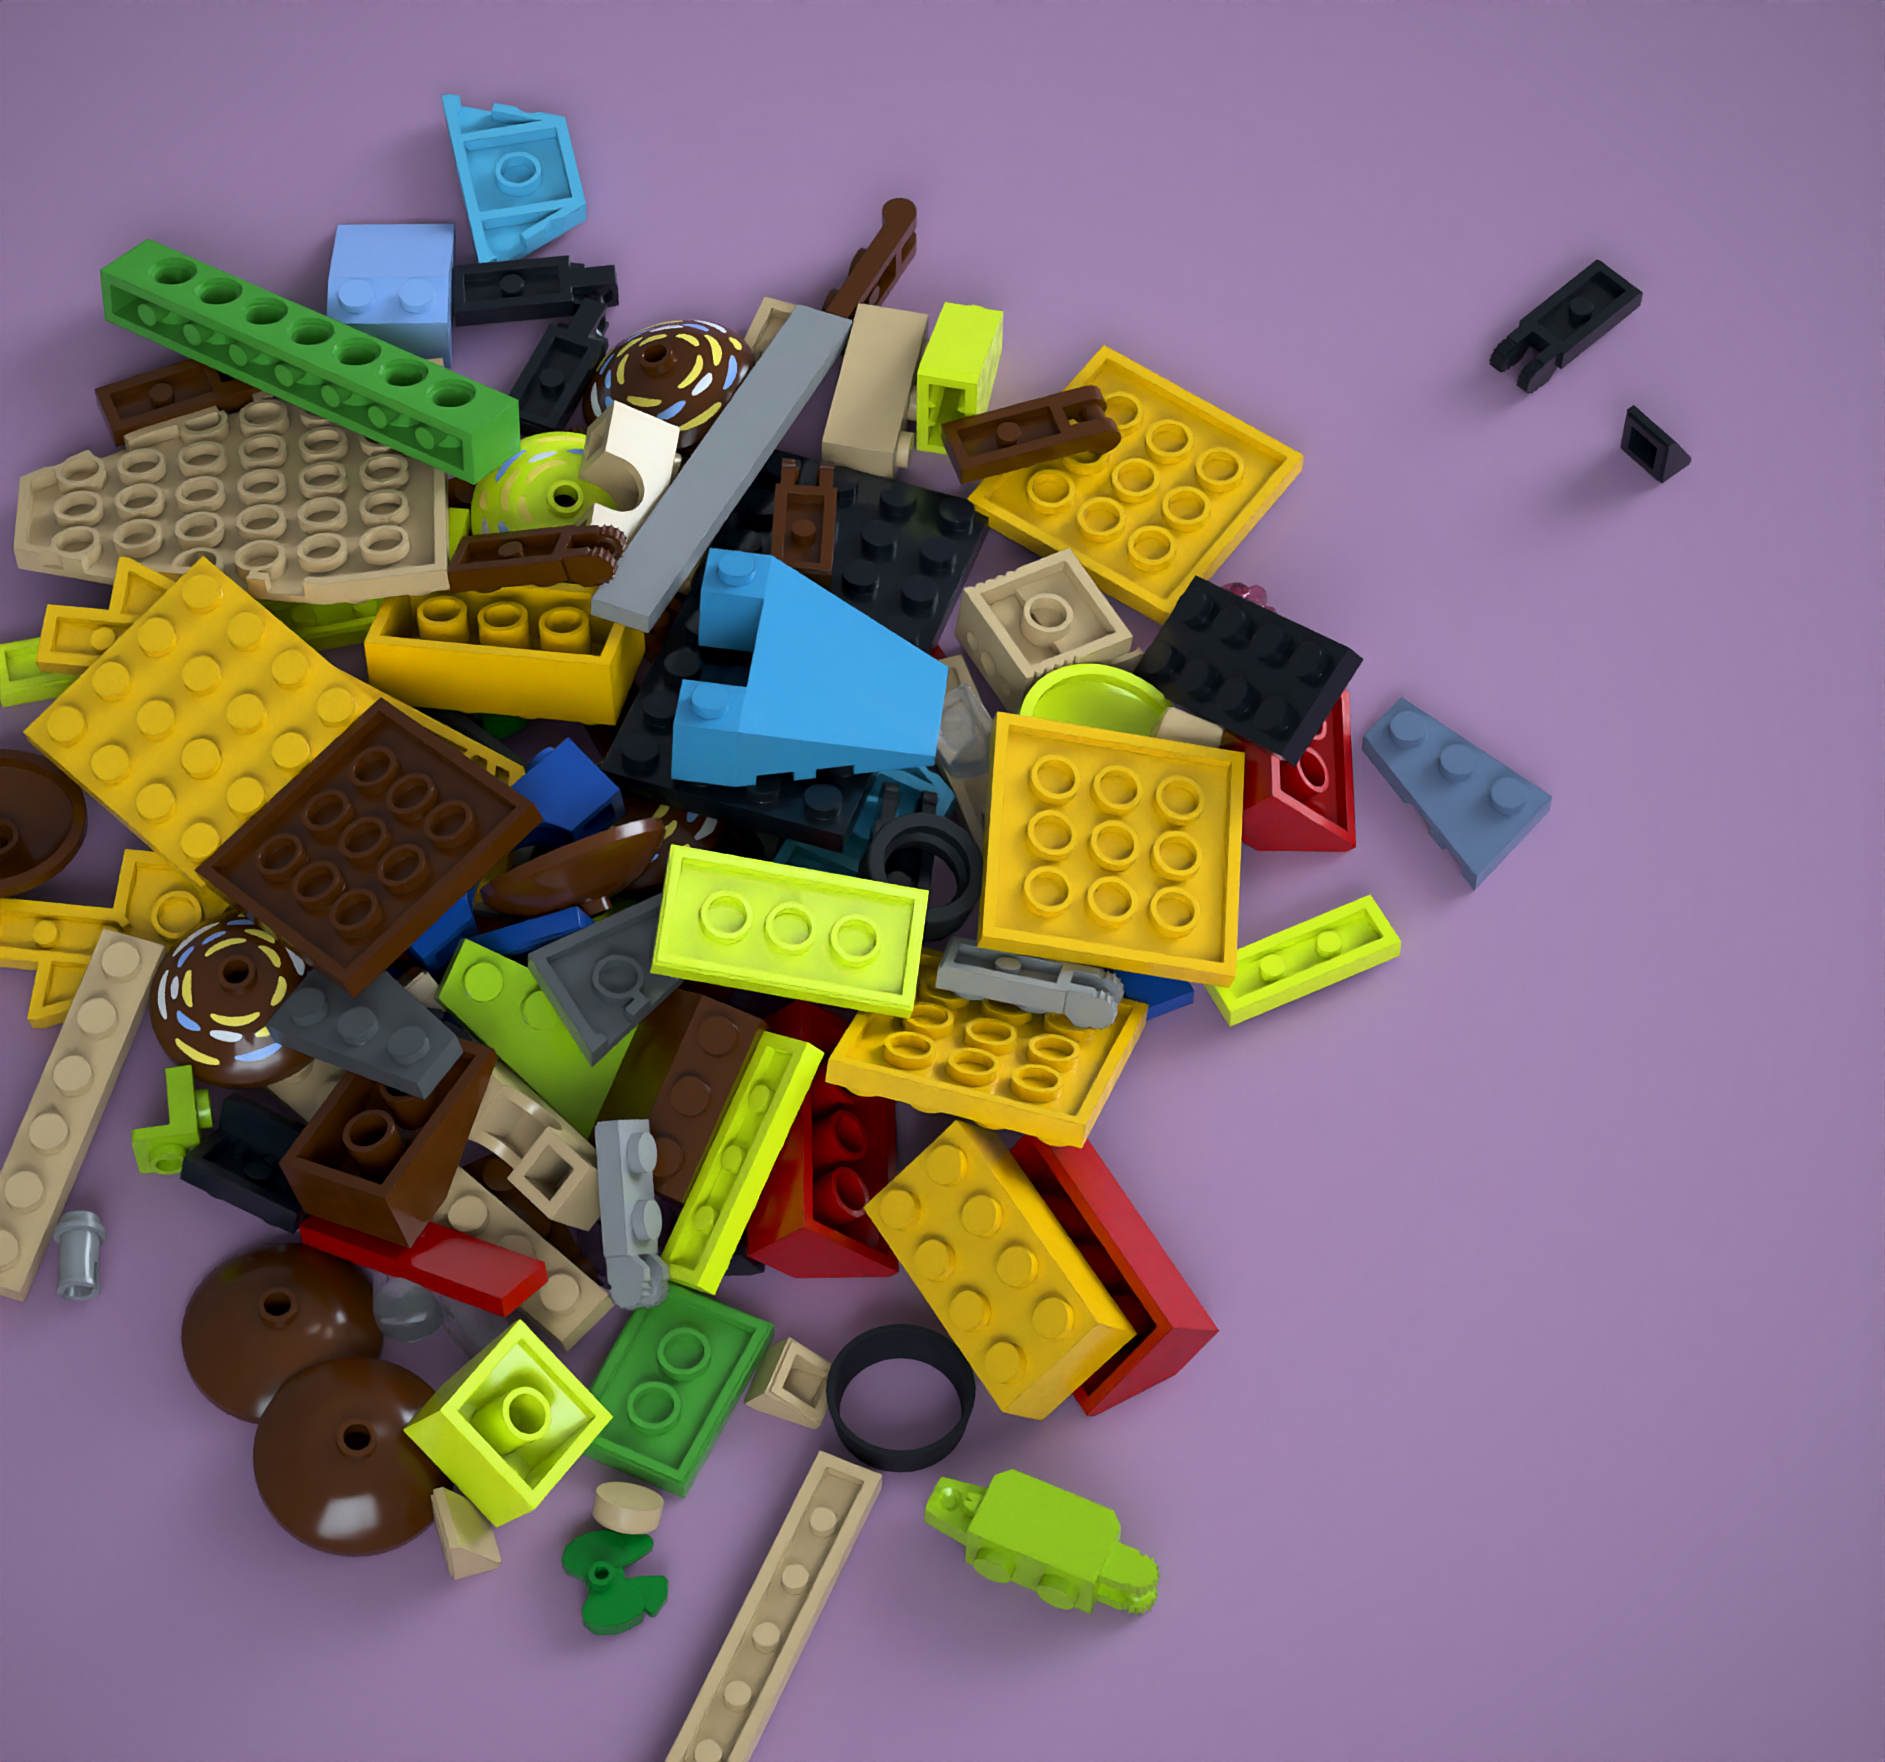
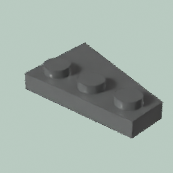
[528,892,686,1067]
[266,968,464,1100]

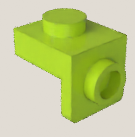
[131,1065,214,1175]

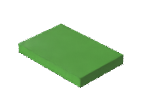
[582,1280,775,1499]

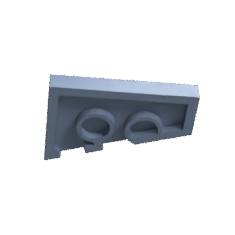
[1362,697,1552,891]

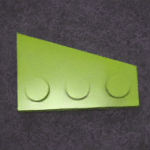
[433,938,638,1140]

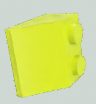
[403,1319,613,1528]

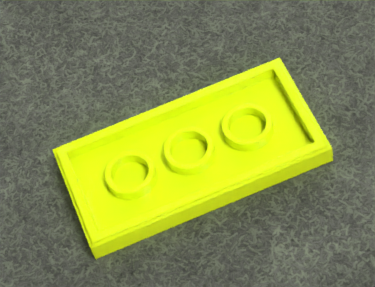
[650,844,929,1019]

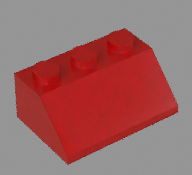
[1219,690,1356,852]

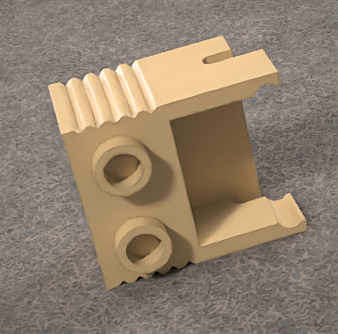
[954,548,1144,715]

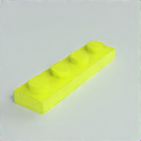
[660,1031,825,1295]

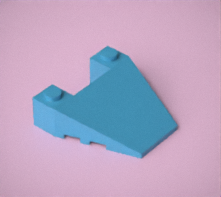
[671,548,949,787]

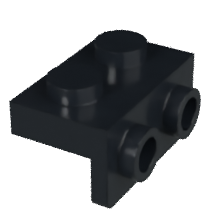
[180,1092,310,1234]

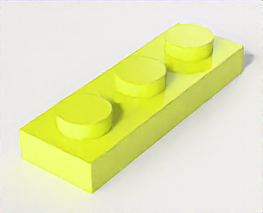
[1203,894,1401,1027]

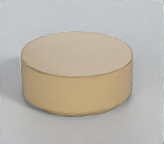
[592,1482,664,1534]

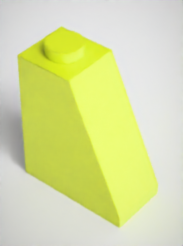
[916,302,1003,455]

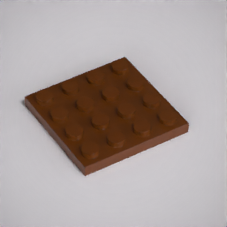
[194,697,544,999]

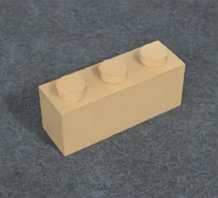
[822,303,930,481]

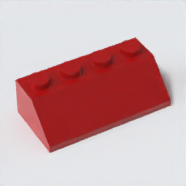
[747,1000,899,1279]
[1009,1134,1219,1416]

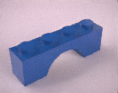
[405,737,626,980]

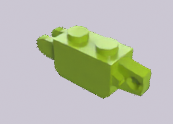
[924,1469,1160,1616]

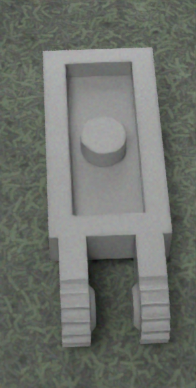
[935,936,1125,1030]
[594,1119,670,1310]

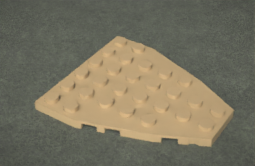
[13,358,450,605]

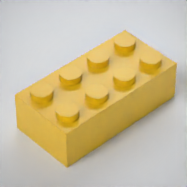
[364,583,646,726]
[863,1120,1137,1421]

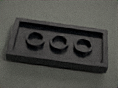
[1133,575,1364,767]

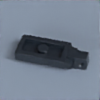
[452,255,619,327]
[508,297,609,437]

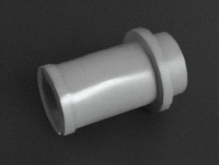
[53,1211,107,1301]

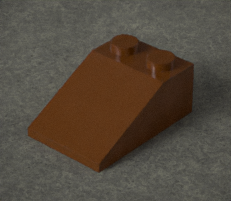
[279,1037,498,1248]

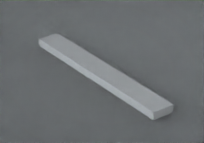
[591,304,853,633]

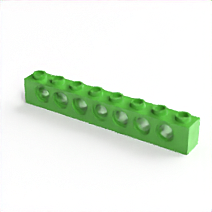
[100,239,521,485]

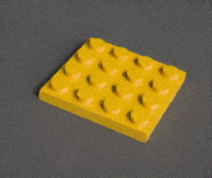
[967,345,1304,626]
[23,556,376,897]
[976,711,1245,988]
[825,947,1149,1149]

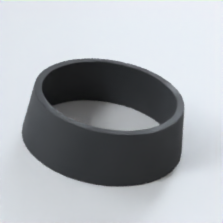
[826,1324,976,1472]

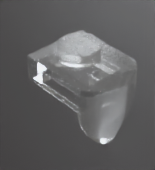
[936,681,993,779]
[373,1270,444,1344]

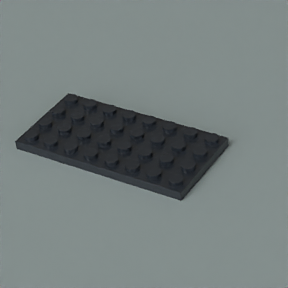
[600,449,990,853]

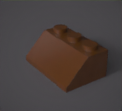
[587,988,777,1208]

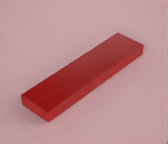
[298,1215,548,1318]

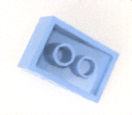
[327,223,456,368]

